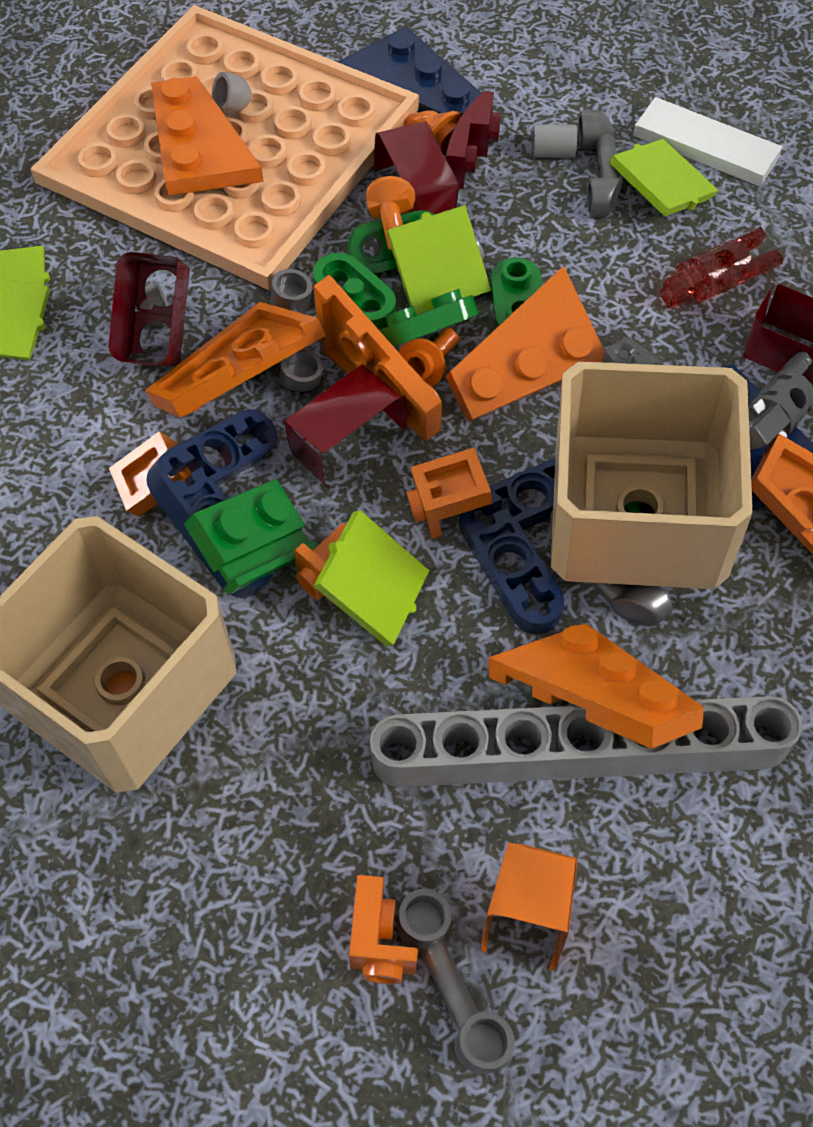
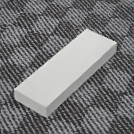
[633,97,783,187]

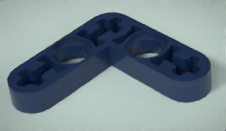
[146,409,278,598]
[458,458,564,634]

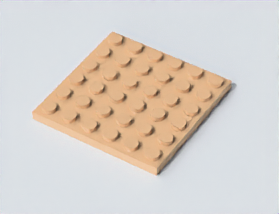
[31,5,419,291]

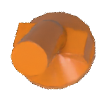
[404,110,462,151]
[366,176,415,250]
[399,327,460,387]

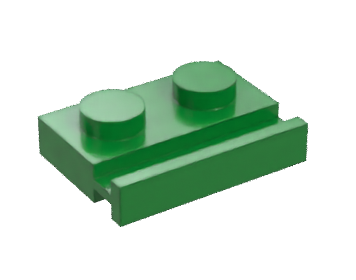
[184,479,318,595]

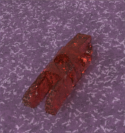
[659,226,784,309]

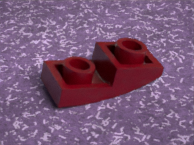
[446,91,501,189]

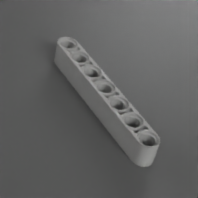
[370,696,802,787]

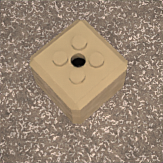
[551,362,753,589]
[0,516,237,793]

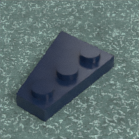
[338,26,482,115]

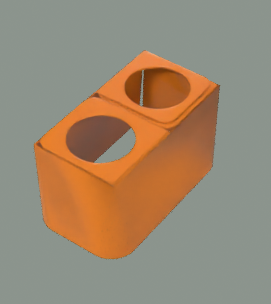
[480,842,578,970]

